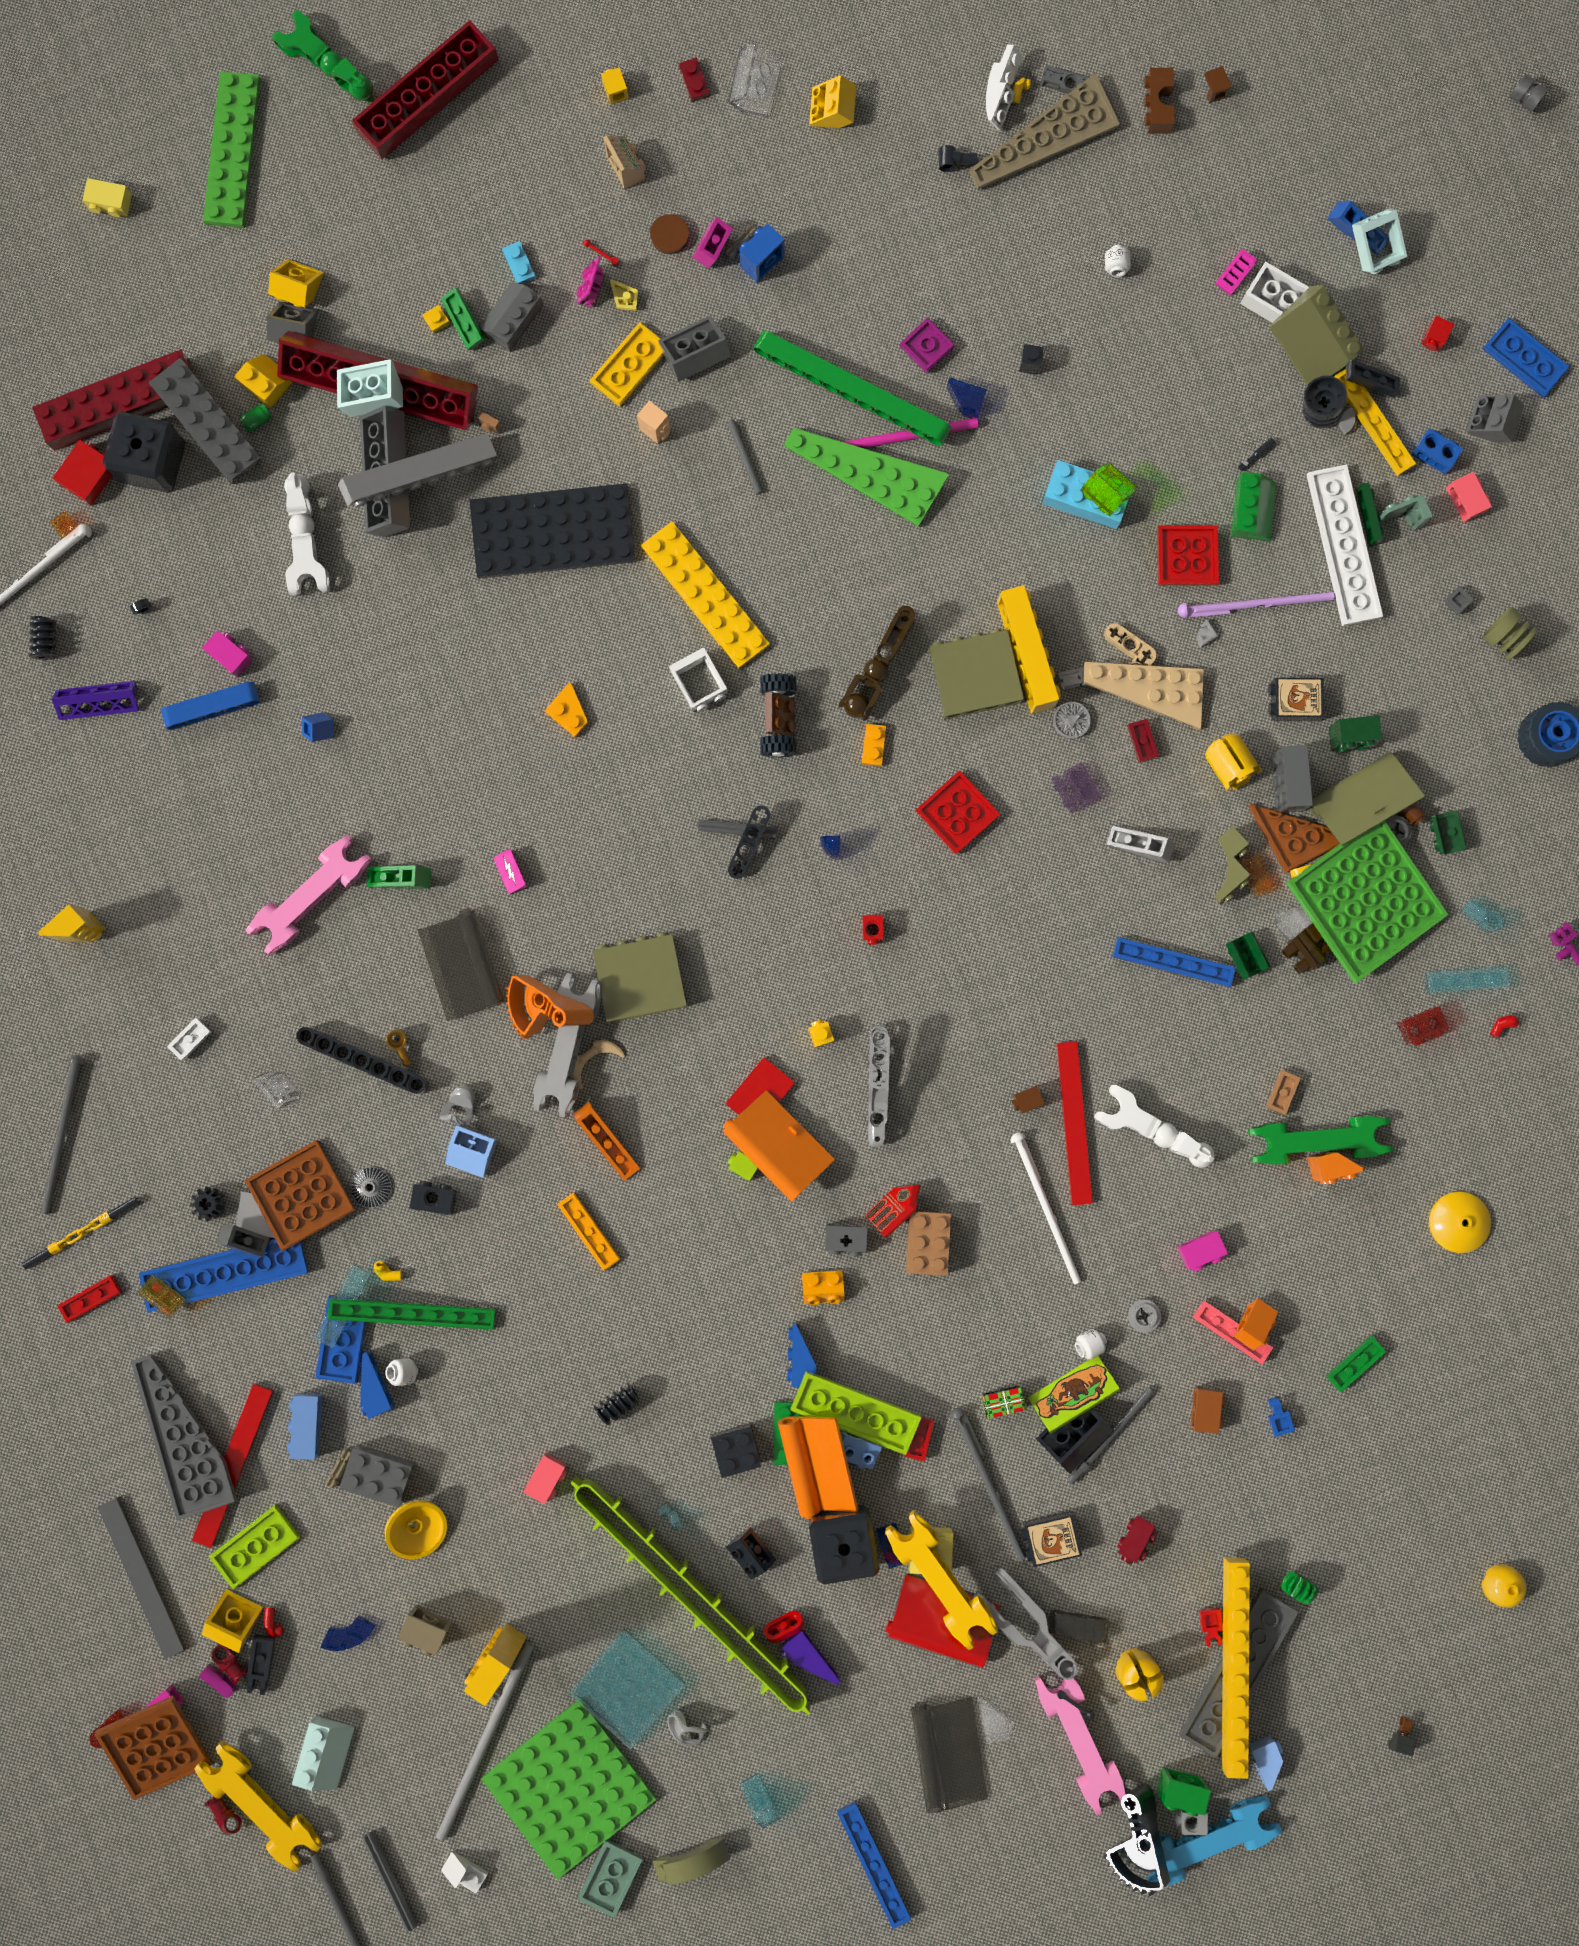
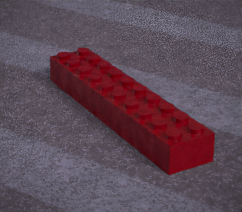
[277,331,478,431]

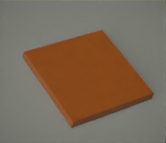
[244,1140,356,1252]
[94,1695,212,1800]

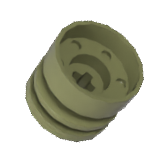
[1482,606,1538,660]

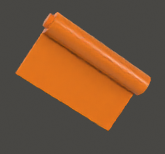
[723,1090,835,1202]
[778,1416,859,1519]

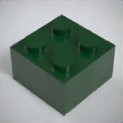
[1328,715,1382,753]

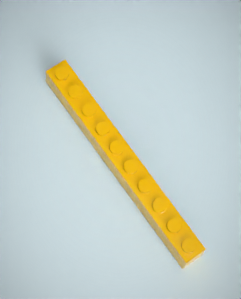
[1222,1557,1250,1779]

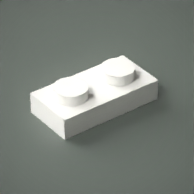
[167,1018,212,1061]

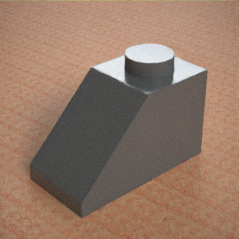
[216,1224,270,1257]

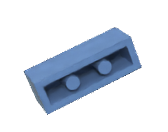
[287,1393,323,1460]

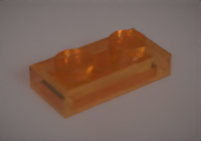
[1240,852,1276,897]

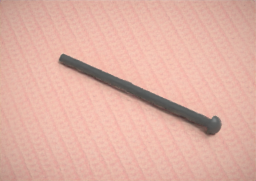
[41,1055,84,1214]
[950,1408,1026,1561]

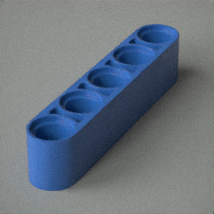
[161,682,261,730]

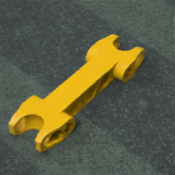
[885,1510,998,1650]
[194,1740,323,1872]

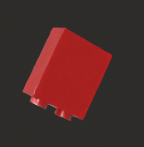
[52,440,113,506]

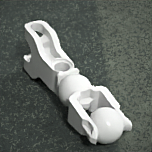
[284,472,330,596]
[1094,1085,1215,1168]

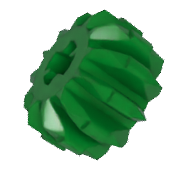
[1281,1571,1319,1604]

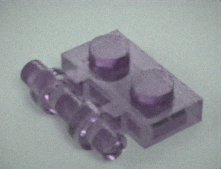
[1051,762,1101,814]

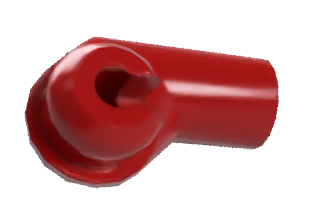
[1490,1015,1519,1038]
[264,1608,284,1637]

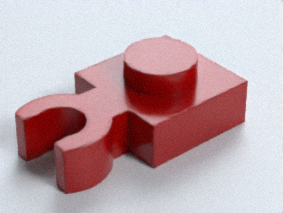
[1199,1607,1223,1647]

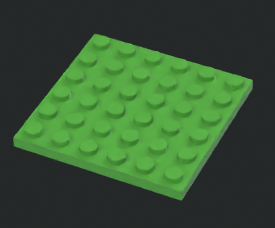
[1286,821,1448,983]
[481,1697,657,1880]

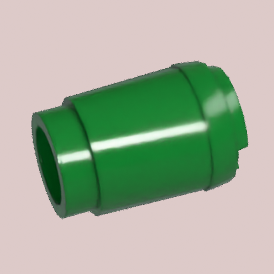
[239,403,272,432]

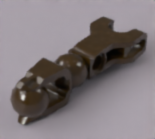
[839,606,915,722]

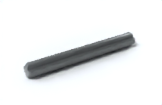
[363,1831,417,1932]

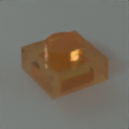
[49,510,78,539]

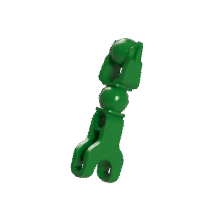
[271,9,373,103]

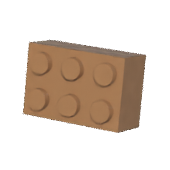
[905,1211,951,1276]

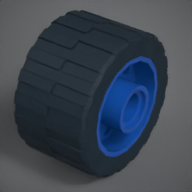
[1517,702,1579,767]

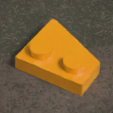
[545,682,588,738]

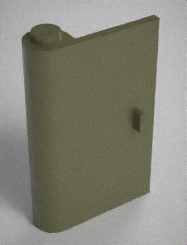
[1308,753,1425,846]

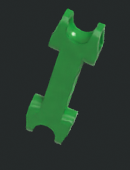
[1248,1116,1393,1165]

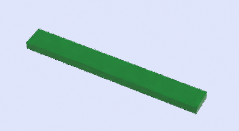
[327,1298,496,1330]

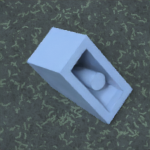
[1249,1736,1283,1791]

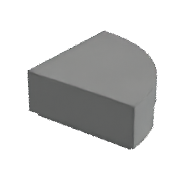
[1337,407,1355,435]
[1197,619,1218,648]

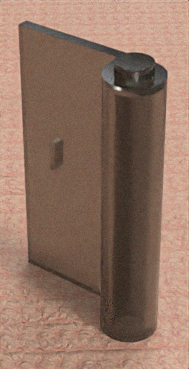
[418,908,505,1022]
[911,1697,988,1813]

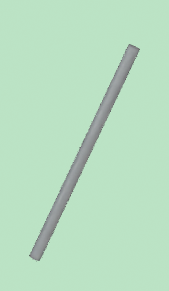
[436,1642,534,1841]

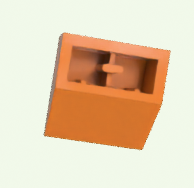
[1307,1152,1364,1184]

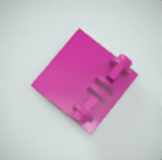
[576,256,604,307]

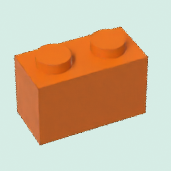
[1233,1298,1278,1350]

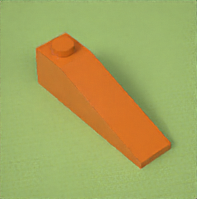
[573,1102,640,1181]

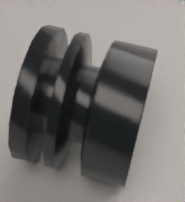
[1302,376,1347,428]

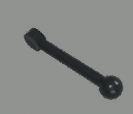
[1057,1690,1095,1719]

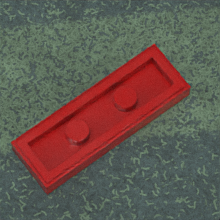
[57,1275,123,1323]

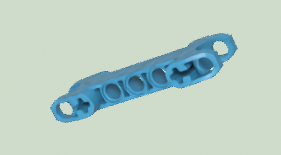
[1145,1795,1283,1886]

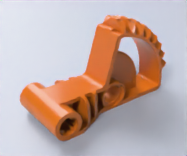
[505,975,594,1039]

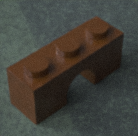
[1144,68,1175,134]

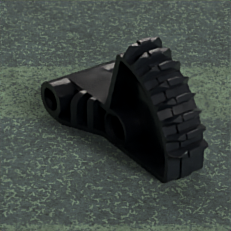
[1103,1784,1170,1896]

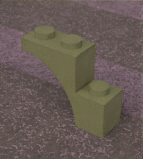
[1214,826,1251,904]

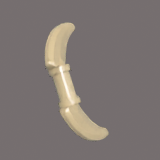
[572,1040,625,1089]

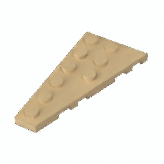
[1083,662,1204,730]

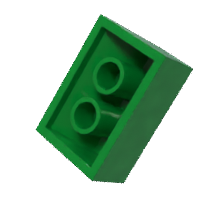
[1231,472,1277,541]

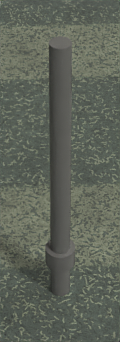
[1067,1387,1154,1485]
[310,1853,361,1946]

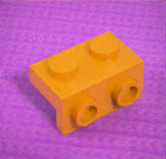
[802,1270,844,1306]

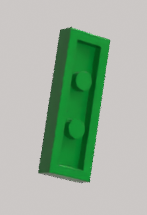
[441,287,486,351]
[1325,1335,1386,1392]

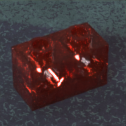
[1396,1006,1449,1046]

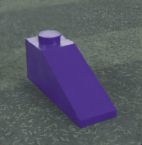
[781,1629,840,1685]

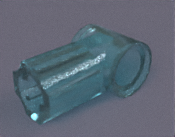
[1461,898,1504,933]

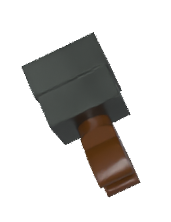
[1388,1717,1415,1756]

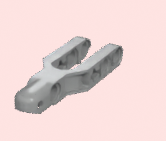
[868,1025,890,1147]
[972,1568,1078,1680]

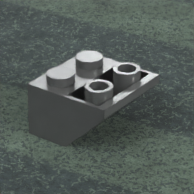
[1466,394,1524,442]

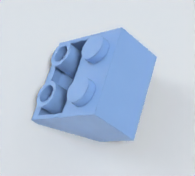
[445,1125,498,1178]

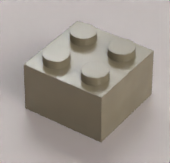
[397,1605,453,1656]

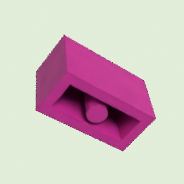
[692,217,733,269]
[202,630,253,678]
[1177,1230,1228,1272]

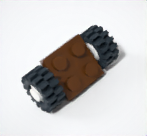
[760,673,796,758]

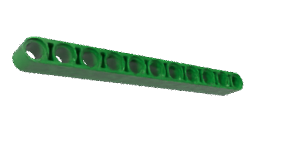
[753,330,951,446]

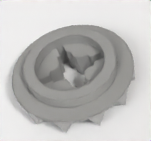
[1128,1300,1161,1333]

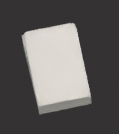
[441,1850,488,1893]

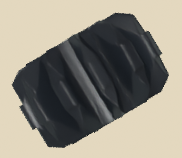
[190,1186,226,1222]

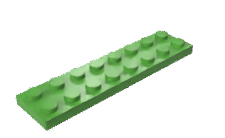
[203,71,261,228]

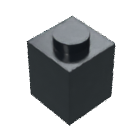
[1019,344,1044,375]

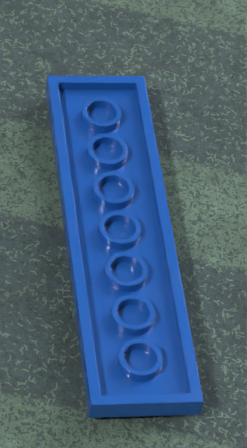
[138,1239,309,1313]

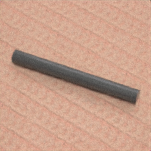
[727,419,763,495]

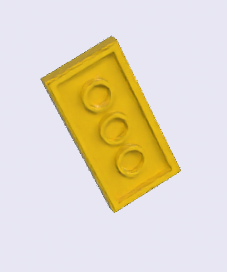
[589,322,664,407]

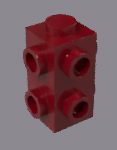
[1117,1516,1158,1565]

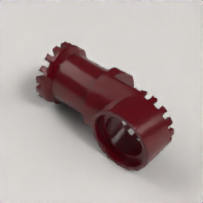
[211,1644,248,1685]
[204,1796,242,1835]

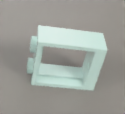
[1352,209,1407,274]

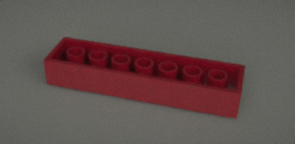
[351,20,499,160]
[32,349,194,451]

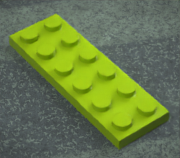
[791,1371,922,1455]

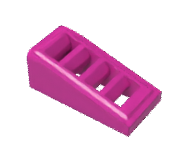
[1215,249,1257,296]

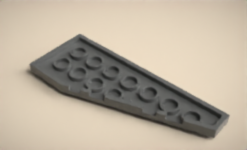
[131,1354,237,1521]

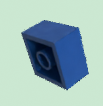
[740,223,785,283]

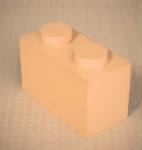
[637,401,670,444]

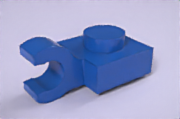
[1268,1397,1295,1437]

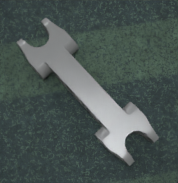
[534,973,601,1118]

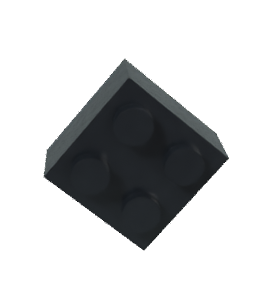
[711,1423,762,1478]

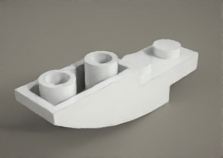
[986,44,1023,130]

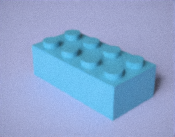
[1042,460,1133,529]

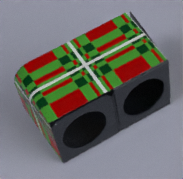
[981,1385,1027,1419]

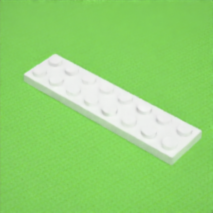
[1307,464,1383,626]

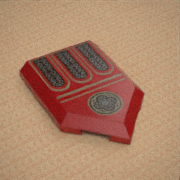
[865,1184,921,1238]

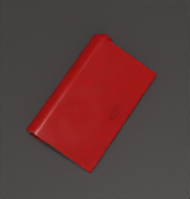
[885,1575,1000,1668]

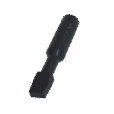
[1238,438,1276,471]

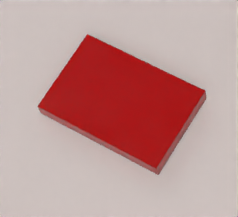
[725,1057,795,1115]

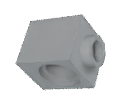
[1175,1809,1208,1835]

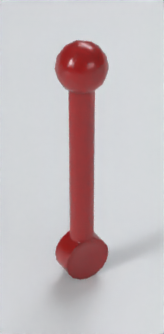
[583,239,619,266]

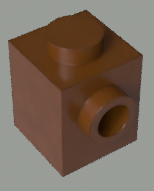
[1011,1086,1045,1114]

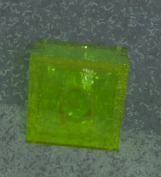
[1080,461,1138,516]

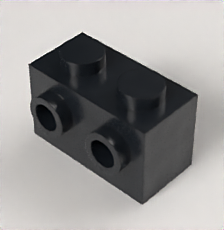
[726,1527,776,1580]

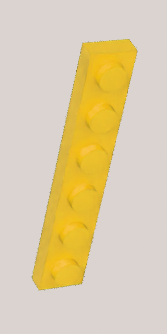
[1334,369,1416,476]

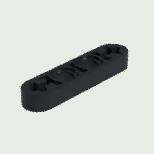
[728,805,771,879]

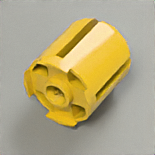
[1205,733,1262,792]
[1115,1648,1164,1702]

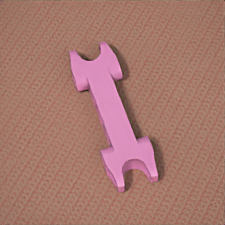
[245,835,372,955]
[1034,1676,1126,1816]

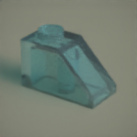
[740,1773,781,1829]

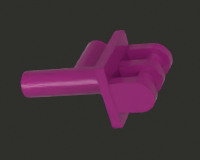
[1549,922,1579,965]

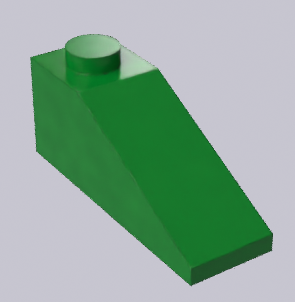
[367,865,431,889]

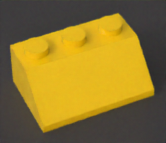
[38,905,106,942]

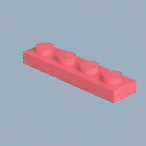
[1192,1300,1273,1364]

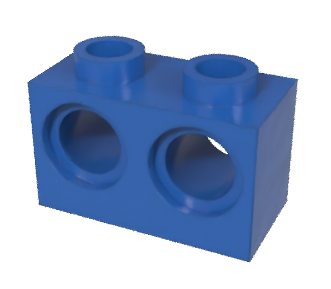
[1411,429,1463,474]

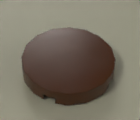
[650,214,689,254]

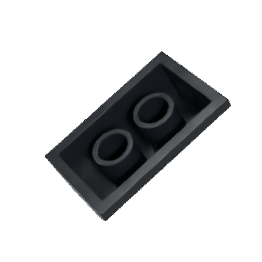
[1036,1408,1113,1474]

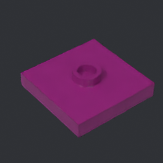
[899,317,955,374]

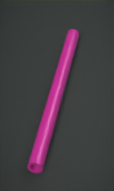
[843,418,978,448]

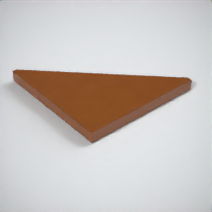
[1248,804,1340,874]

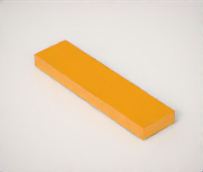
[557,1192,621,1271]

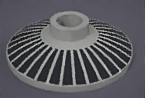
[351,1167,392,1208]

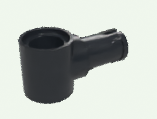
[939,145,977,172]

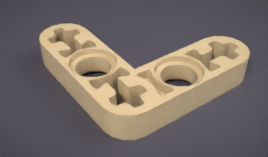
[1104,623,1156,666]

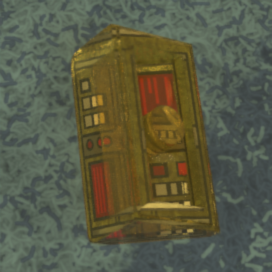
[138,1275,185,1319]

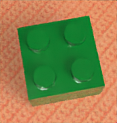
[1156,1767,1211,1816]

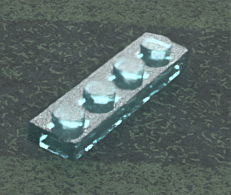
[1425,967,1510,993]
[315,1264,372,1348]

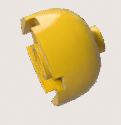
[1482,1564,1527,1608]

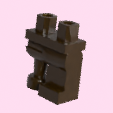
[1281,922,1331,974]

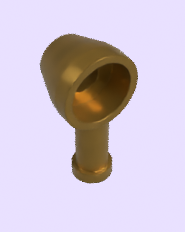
[386,1029,412,1066]

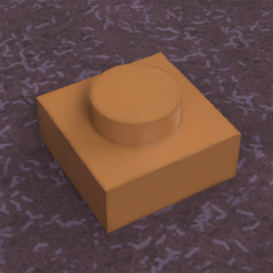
[478,412,502,434]

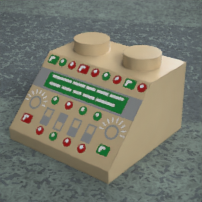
[603,135,646,190]

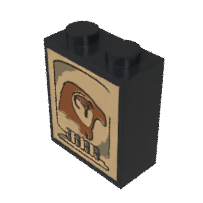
[1268,677,1324,722]
[1020,1511,1082,1567]

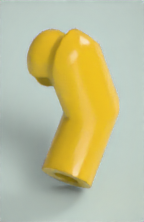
[1012,77,1031,104]
[374,1261,402,1281]

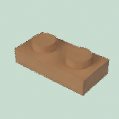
[1265,1070,1301,1115]

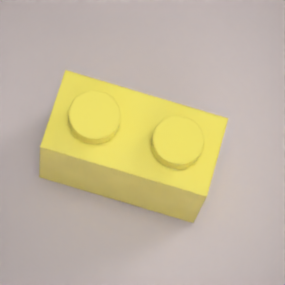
[82,178,132,217]

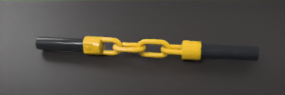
[22,1197,139,1270]

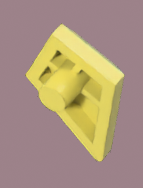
[610,279,638,311]

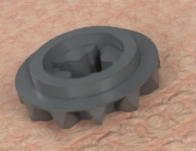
[1385,816,1412,846]

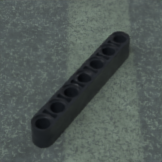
[296,1027,429,1094]

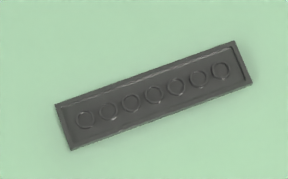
[1179,1589,1299,1758]

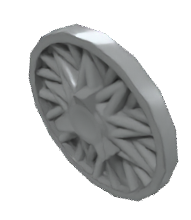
[1053,702,1090,739]

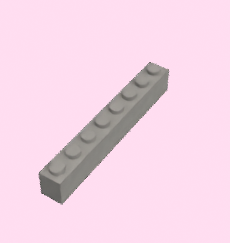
[338,433,497,508]

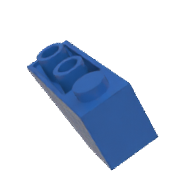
[787,1322,817,1387]

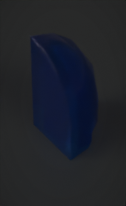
[820,836,840,860]

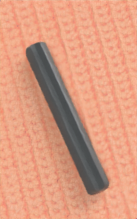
[698,820,777,838]

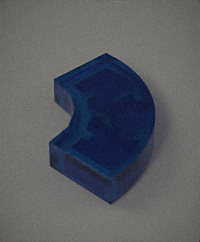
[320,1616,376,1651]

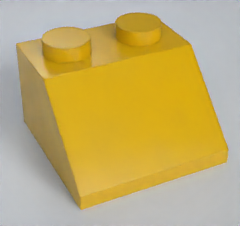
[268,259,324,308]
[234,354,293,409]
[202,1589,263,1653]

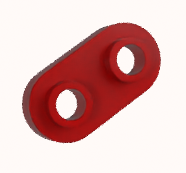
[764,1611,805,1644]

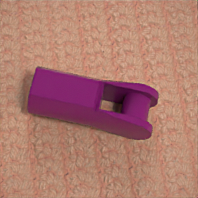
[199,1663,237,1698]

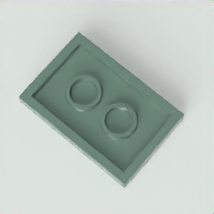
[577,1839,643,1918]

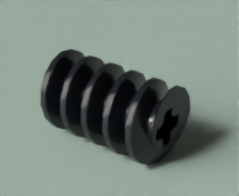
[29,616,57,660]
[593,1382,639,1426]

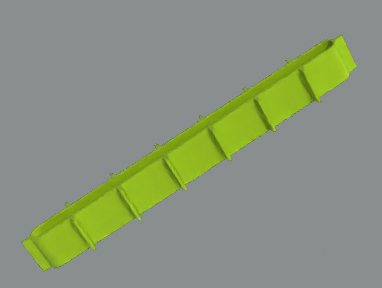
[571,1476,811,1715]

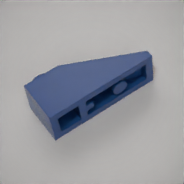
[1327,201,1389,255]
[360,1350,395,1419]

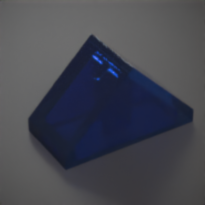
[876,1522,903,1569]

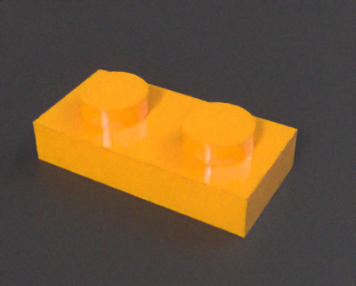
[862,724,886,767]

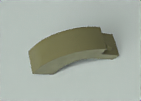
[653,1838,730,1885]

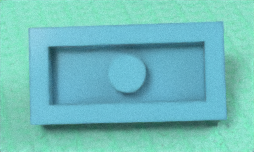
[502,241,536,284]

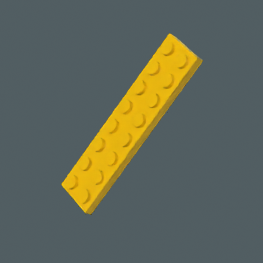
[641,521,770,669]

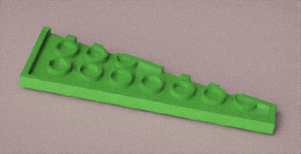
[784,428,949,527]

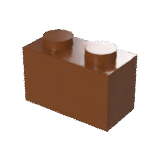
[1190,1387,1225,1434]

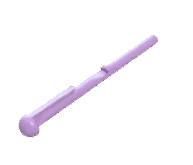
[1178,592,1334,618]

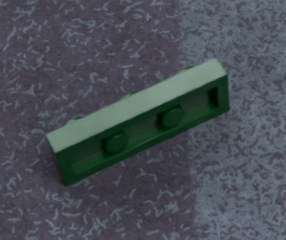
[1356,482,1384,547]

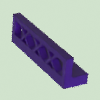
[52,681,139,720]

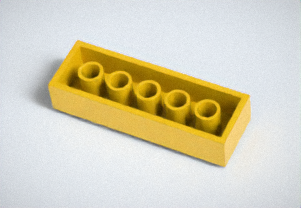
[997,585,1061,715]
[463,1622,527,1706]

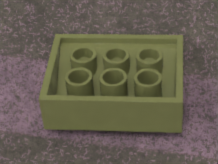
[1269,285,1364,386]

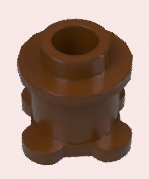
[1399,802,1426,825]

